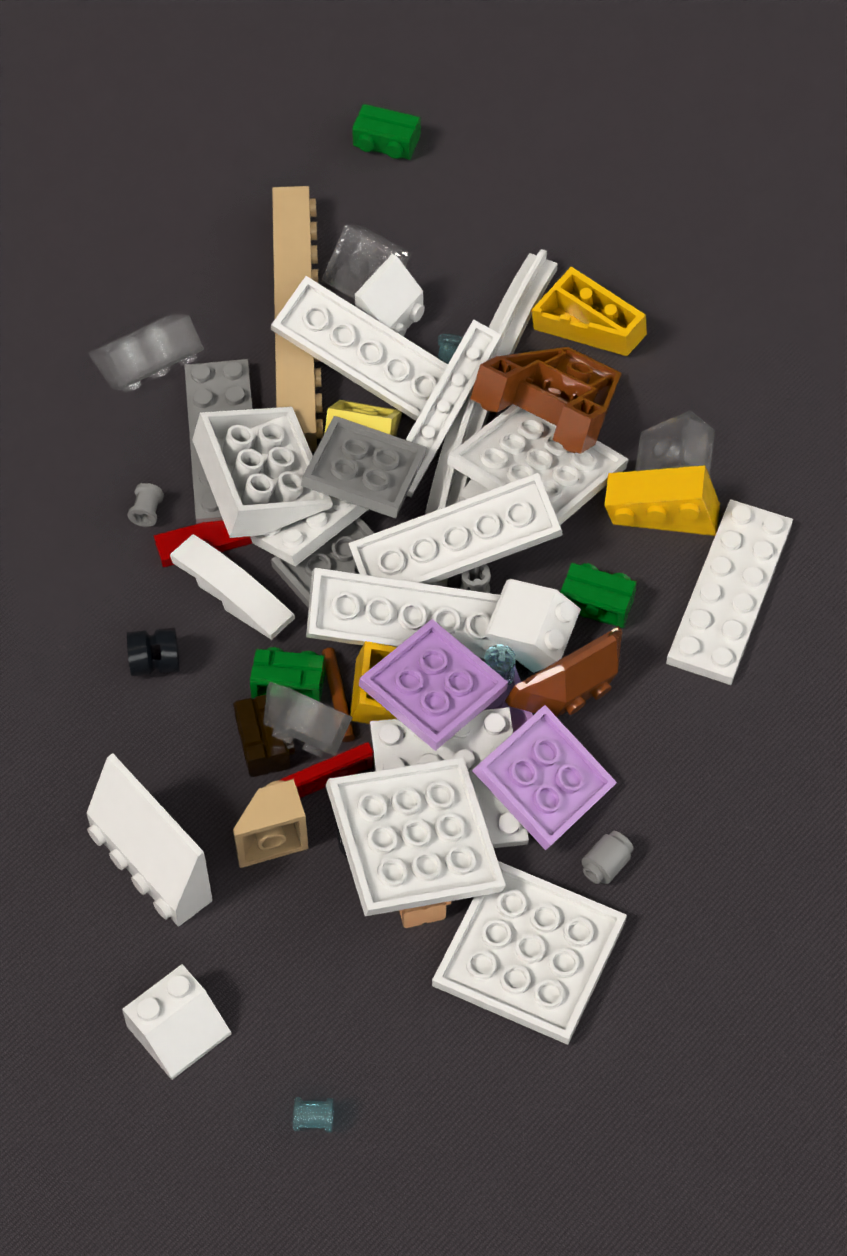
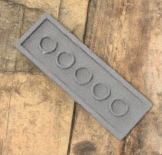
[184,359,252,524]

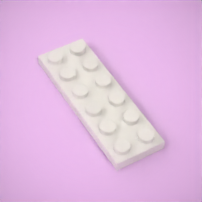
[271,276,448,421]
[348,472,563,585]
[666,499,793,685]
[306,568,511,664]

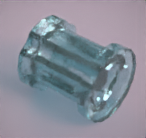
[437,334,463,364]
[485,644,516,685]
[293,1097,334,1133]

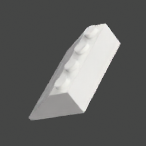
[192,407,333,538]
[87,753,213,927]

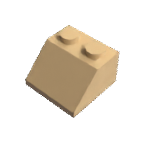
[233,779,309,868]

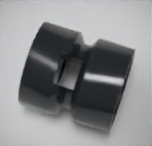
[127,627,180,677]

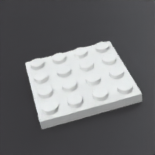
[447,404,629,525]
[370,707,529,848]
[326,757,506,916]
[432,861,627,1045]

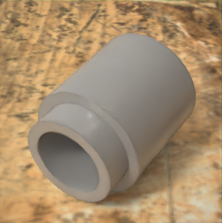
[581,831,634,884]

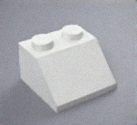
[355,254,425,337]
[484,579,581,673]
[122,964,231,1080]

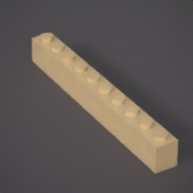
[272,186,323,452]

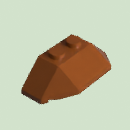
[505,626,622,717]

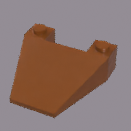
[470,347,621,454]

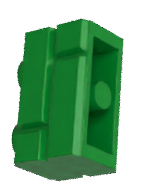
[352,104,421,160]
[560,563,637,628]
[250,647,326,705]

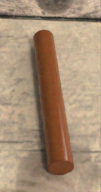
[321,648,355,742]

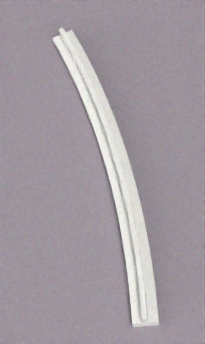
[425,249,558,587]

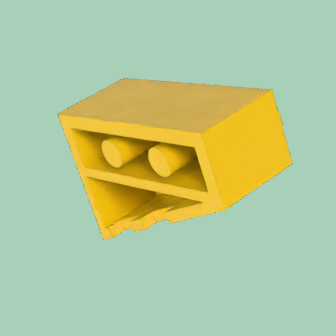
[531,267,647,356]
[604,465,720,536]

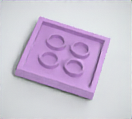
[359,619,509,751]
[472,705,617,850]

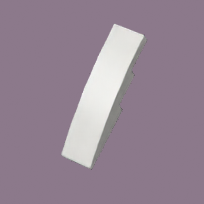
[170,534,295,640]

